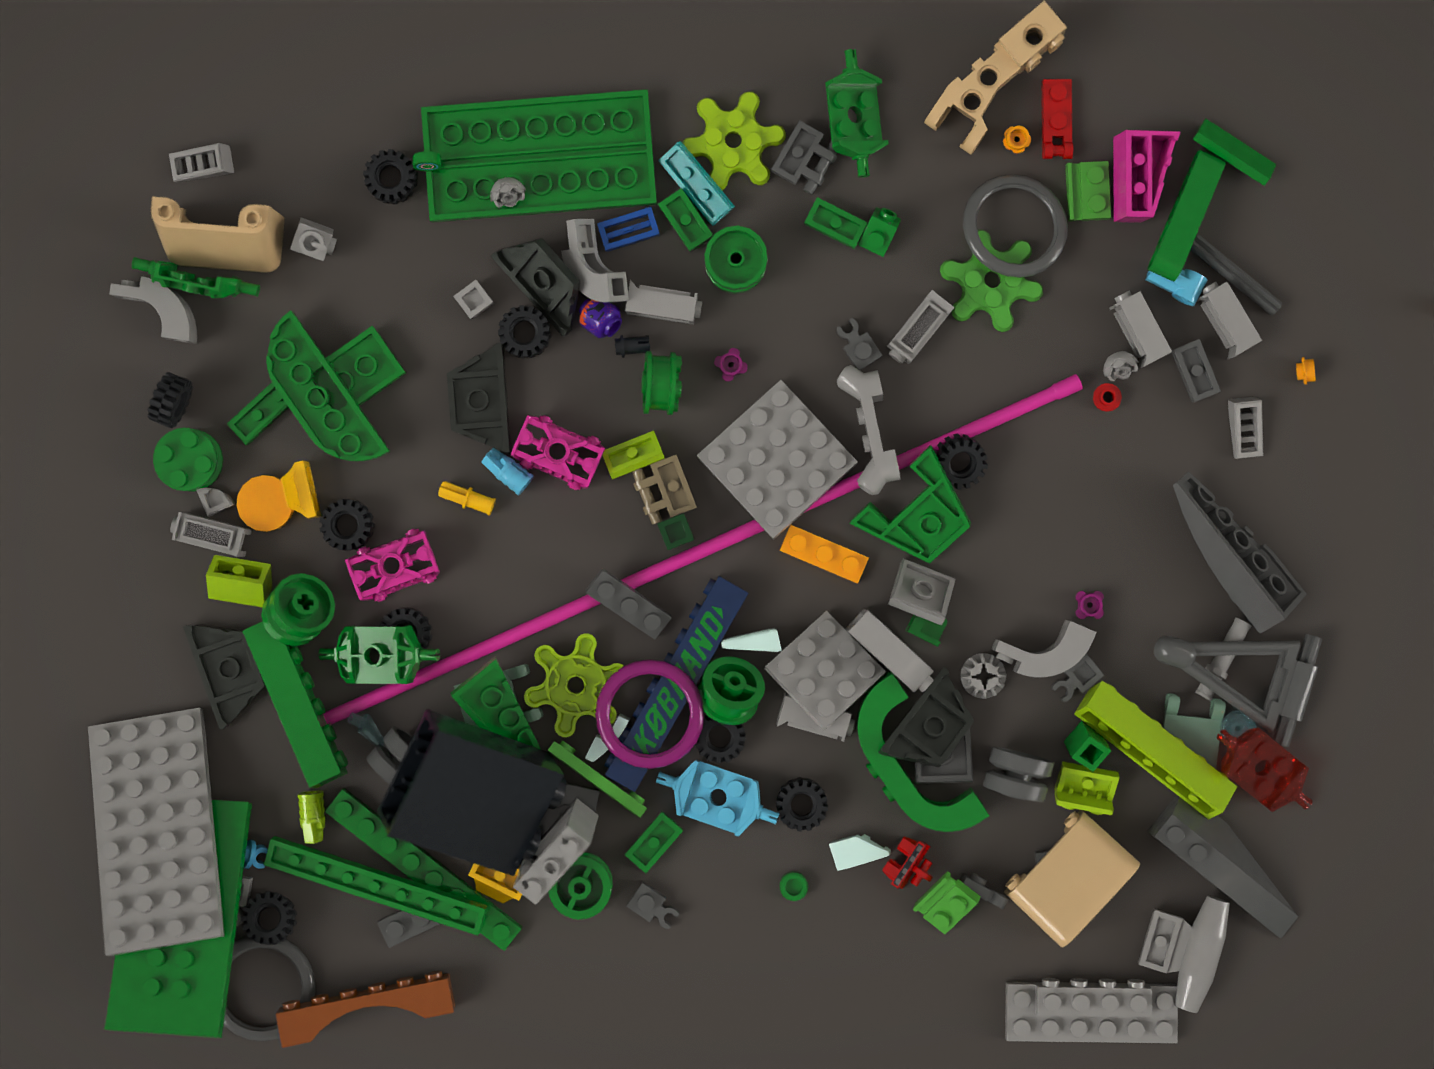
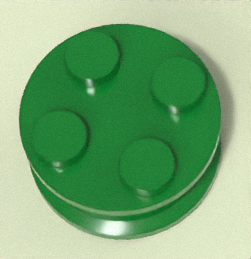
[641,351,682,415]
[153,428,223,491]
[698,657,765,725]
[548,852,613,919]

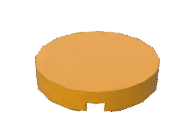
[236,475,294,532]

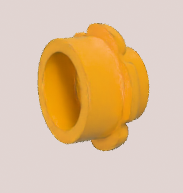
[1003,125,1031,153]
[1296,357,1316,385]

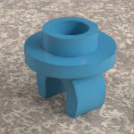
[244,840,268,869]

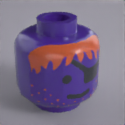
[579,299,622,338]

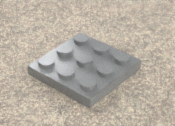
[765,610,886,731]

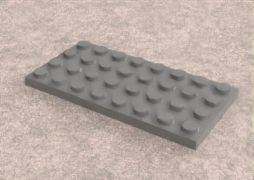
[88,708,224,956]

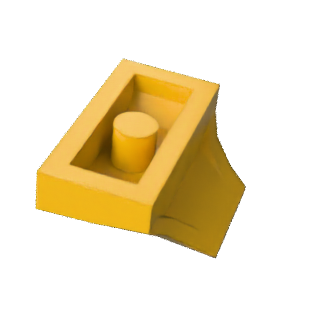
[281,461,322,519]
[468,864,522,904]

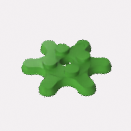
[940,229,1043,332]

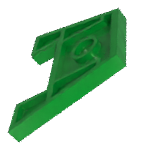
[849,445,971,564]

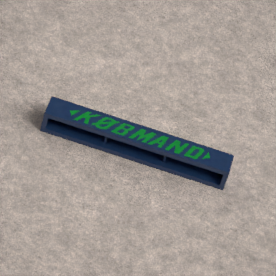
[604,576,748,792]

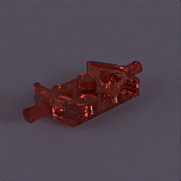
[1217,727,1313,812]

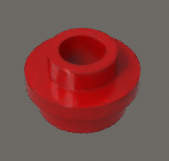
[1093,383,1122,412]

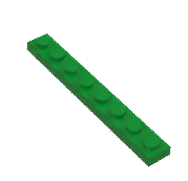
[325,788,523,951]
[264,836,488,936]

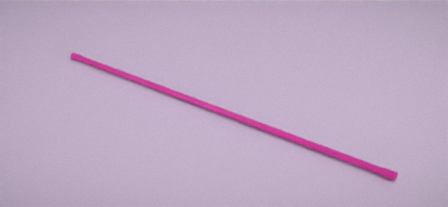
[323,374,1083,725]

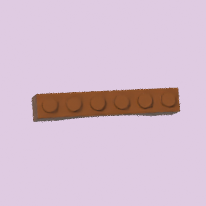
[276,971,455,1048]

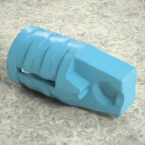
[481,448,534,496]

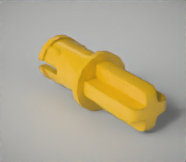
[438,481,496,516]

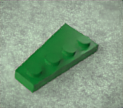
[451,657,541,749]

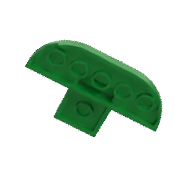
[266,310,406,462]

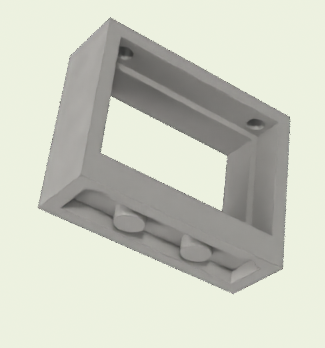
[513,798,599,905]

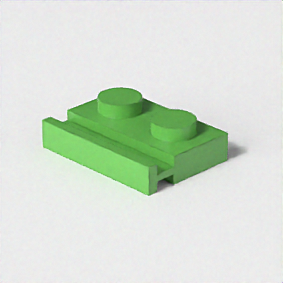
[1065,161,1111,221]
[912,871,981,934]

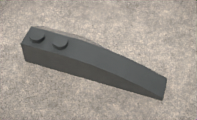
[1173,472,1307,633]
[1147,795,1298,939]

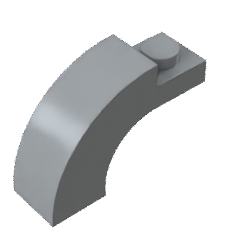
[561,219,629,302]
[109,276,197,344]

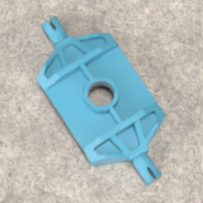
[656,760,779,837]

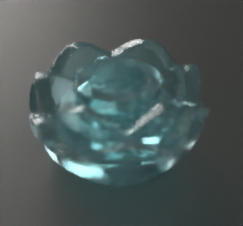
[1220,711,1256,746]

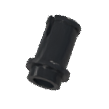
[615,335,650,358]

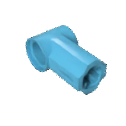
[1145,269,1207,306]

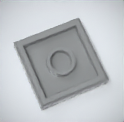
[888,559,956,626]

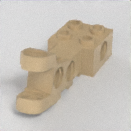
[924,0,1067,155]

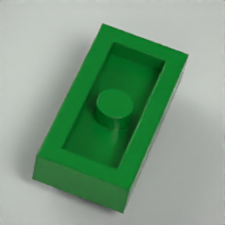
[658,188,713,252]
[804,197,868,249]
[625,811,683,873]

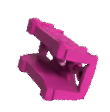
[511,415,605,491]
[345,528,440,602]

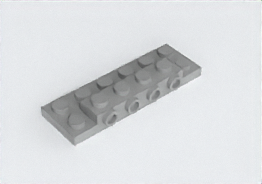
[1005,978,1178,1043]

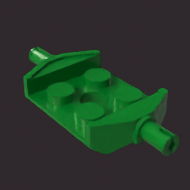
[825,49,889,178]
[132,257,260,299]
[318,625,440,684]

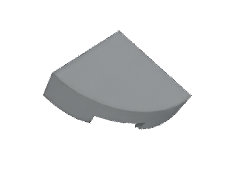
[196,488,235,516]

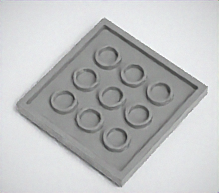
[697,380,858,540]

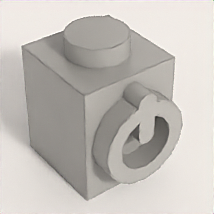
[290,217,337,261]

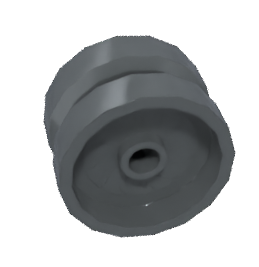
[366,726,413,784]
[983,746,1054,802]

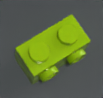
[206,555,272,607]

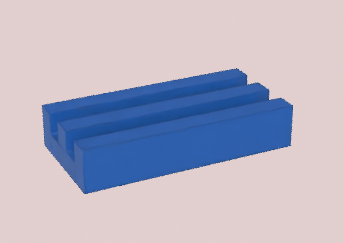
[597,207,660,252]

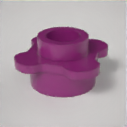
[714,348,748,382]
[1075,591,1104,619]

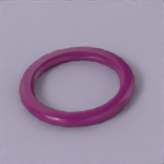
[595,660,704,769]

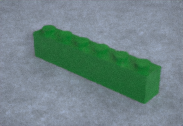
[242,621,348,788]

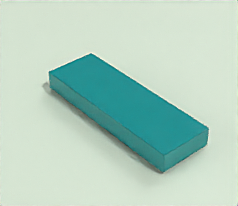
[658,141,735,226]

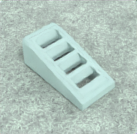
[721,628,782,652]

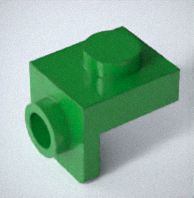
[858,207,901,257]

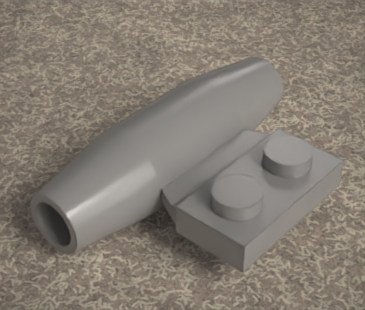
[1138,895,1230,1013]

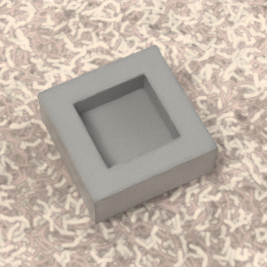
[453,280,494,320]

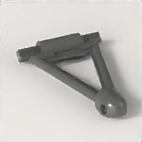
[1154,634,1322,747]

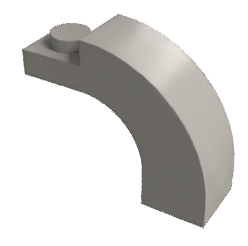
[991,620,1097,677]

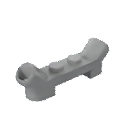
[837,365,900,495]

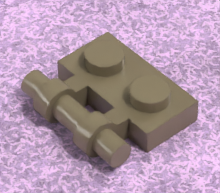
[632,455,697,525]

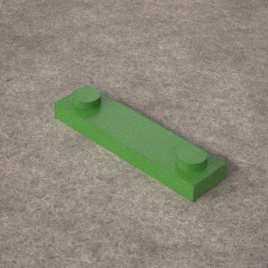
[547,740,647,818]

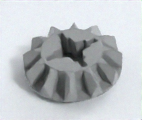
[961,653,1007,699]

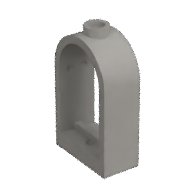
[845,609,934,692]

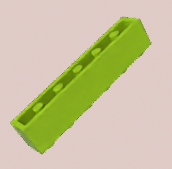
[1074,680,1238,820]

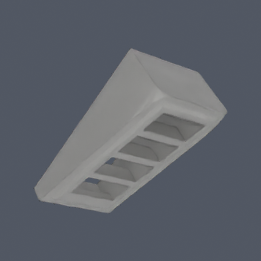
[169,143,234,182]
[1228,397,1263,459]

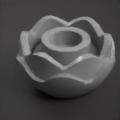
[490,177,526,207]
[1103,351,1139,381]

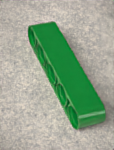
[1147,149,1226,282]

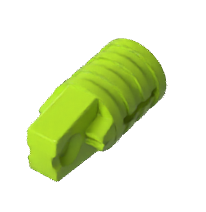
[298,790,326,844]

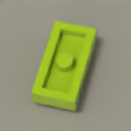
[603,430,665,479]

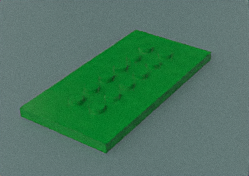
[421,89,657,222]
[104,800,252,1038]

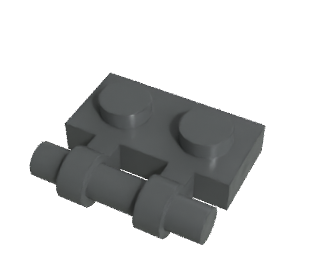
[771,120,838,195]

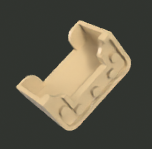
[151,197,284,273]
[1004,810,1140,947]

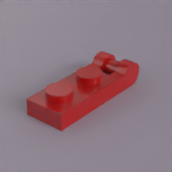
[1042,79,1073,159]

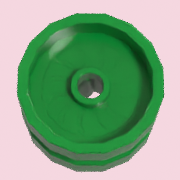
[704,226,768,294]
[261,573,335,646]

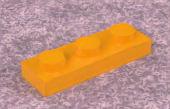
[779,525,869,584]

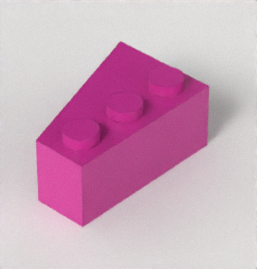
[1113,130,1180,223]

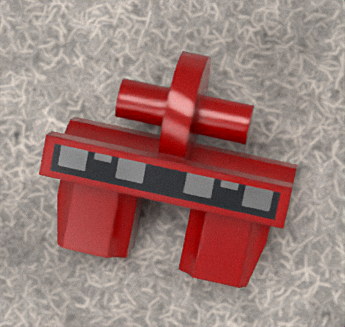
[882,836,933,889]

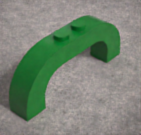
[857,671,990,832]

